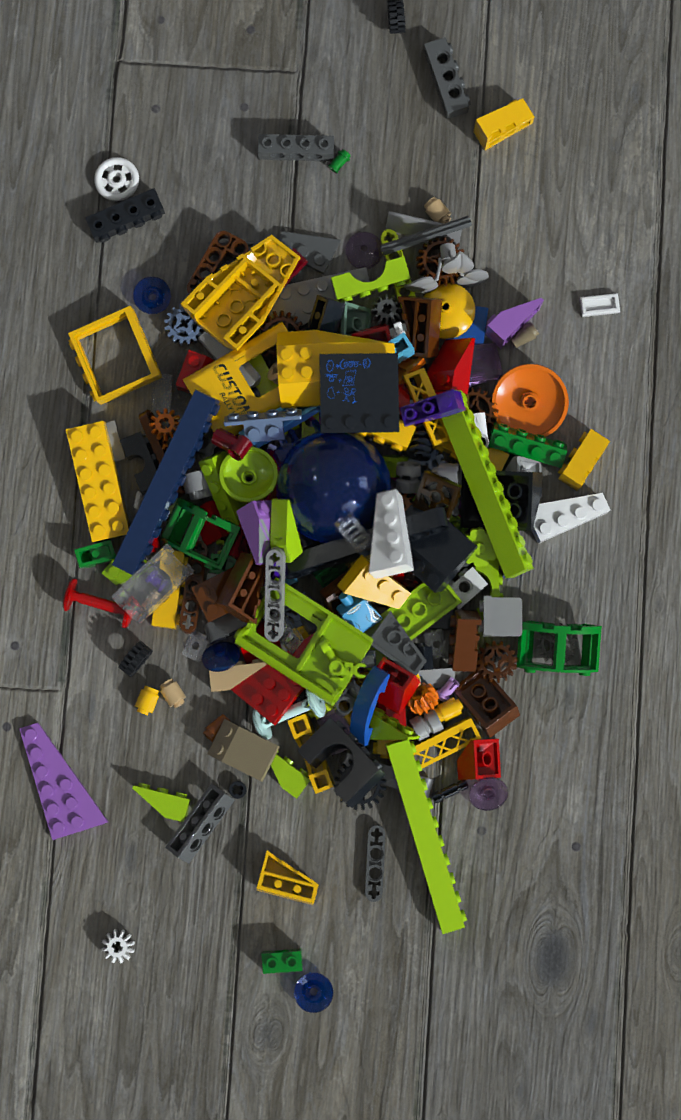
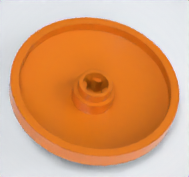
[492,364,569,437]

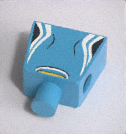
[336,592,383,633]

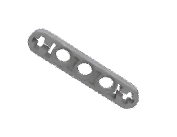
[264,547,286,642]

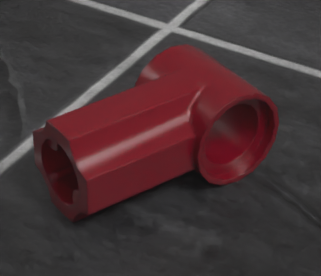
[211,428,253,461]

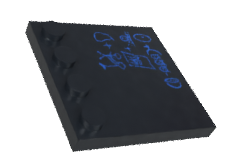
[319,353,399,433]

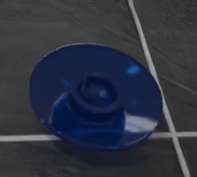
[133,277,171,314]
[202,642,240,672]
[294,972,333,1013]

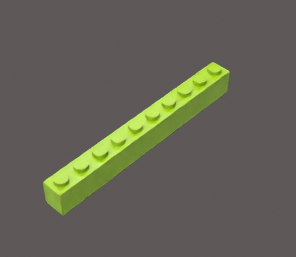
[442,390,534,579]
[385,740,467,934]

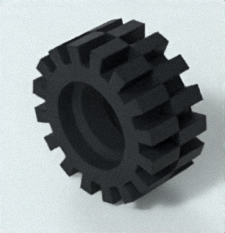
[387,0,405,34]
[118,641,153,677]

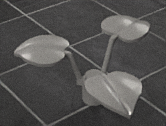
[404,243,489,293]

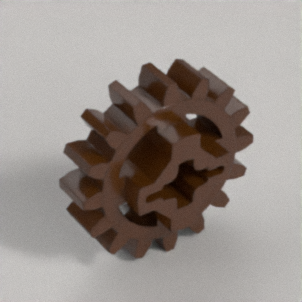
[476,641,517,683]

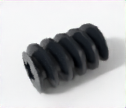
[407,420,434,461]

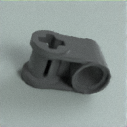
[334,679,361,717]

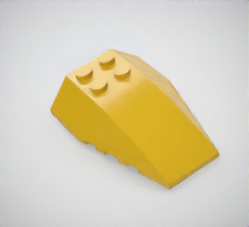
[181,235,300,351]
[277,330,395,409]

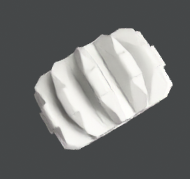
[101,929,135,963]

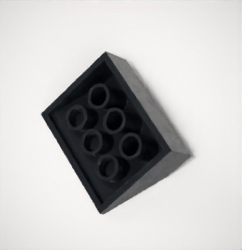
[460,471,543,531]
[405,504,478,593]

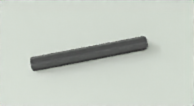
[380,216,472,255]

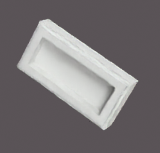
[580,293,620,317]

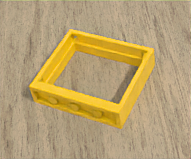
[68,306,163,405]

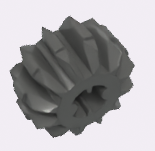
[370,294,403,326]

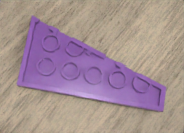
[19,723,109,840]

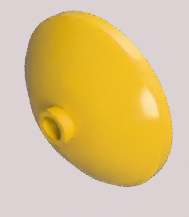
[423,283,476,339]

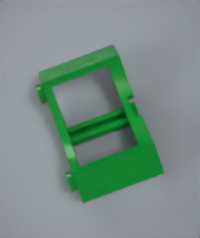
[160,497,240,571]
[517,620,602,676]

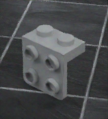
[479,596,522,637]

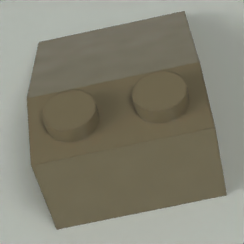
[207,719,280,782]

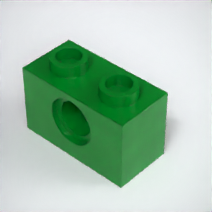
[262,948,303,974]

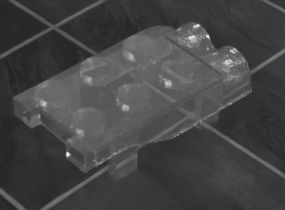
[111,544,195,624]

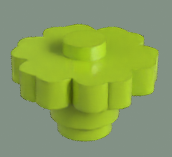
[464,527,496,567]

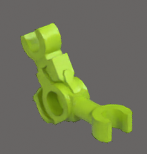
[319,640,366,681]

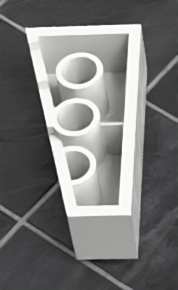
[369,489,414,579]
[532,493,610,544]

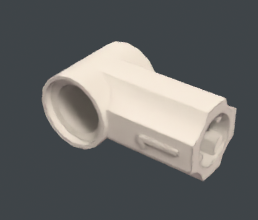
[474,412,489,447]

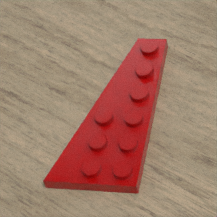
[231,633,314,726]

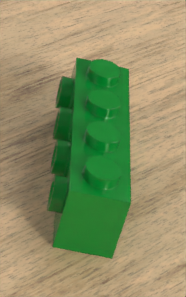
[488,423,568,468]

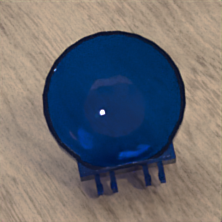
[273,419,392,543]

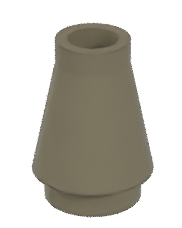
[510,322,539,348]

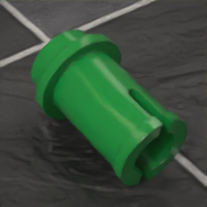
[328,149,351,174]

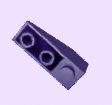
[400,389,466,427]

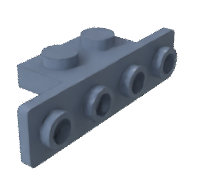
[224,408,302,442]

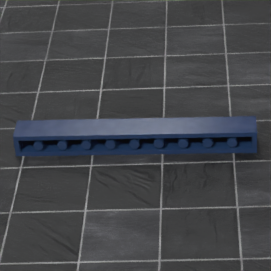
[112,390,220,575]

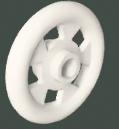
[94,157,139,201]

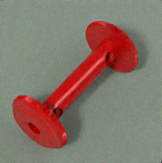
[63,578,136,628]

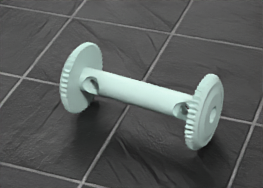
[252,690,326,740]

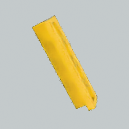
[402,368,451,447]
[413,716,482,769]

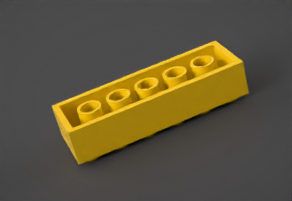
[66,421,130,542]

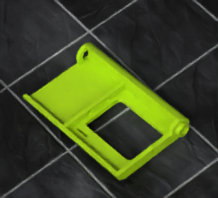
[234,577,374,706]

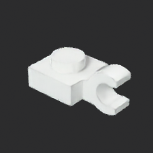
[389,321,407,340]

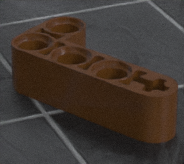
[187,231,249,294]

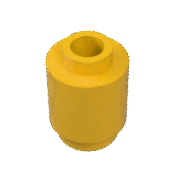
[135,686,159,716]
[434,697,464,723]

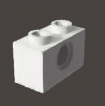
[449,567,488,610]

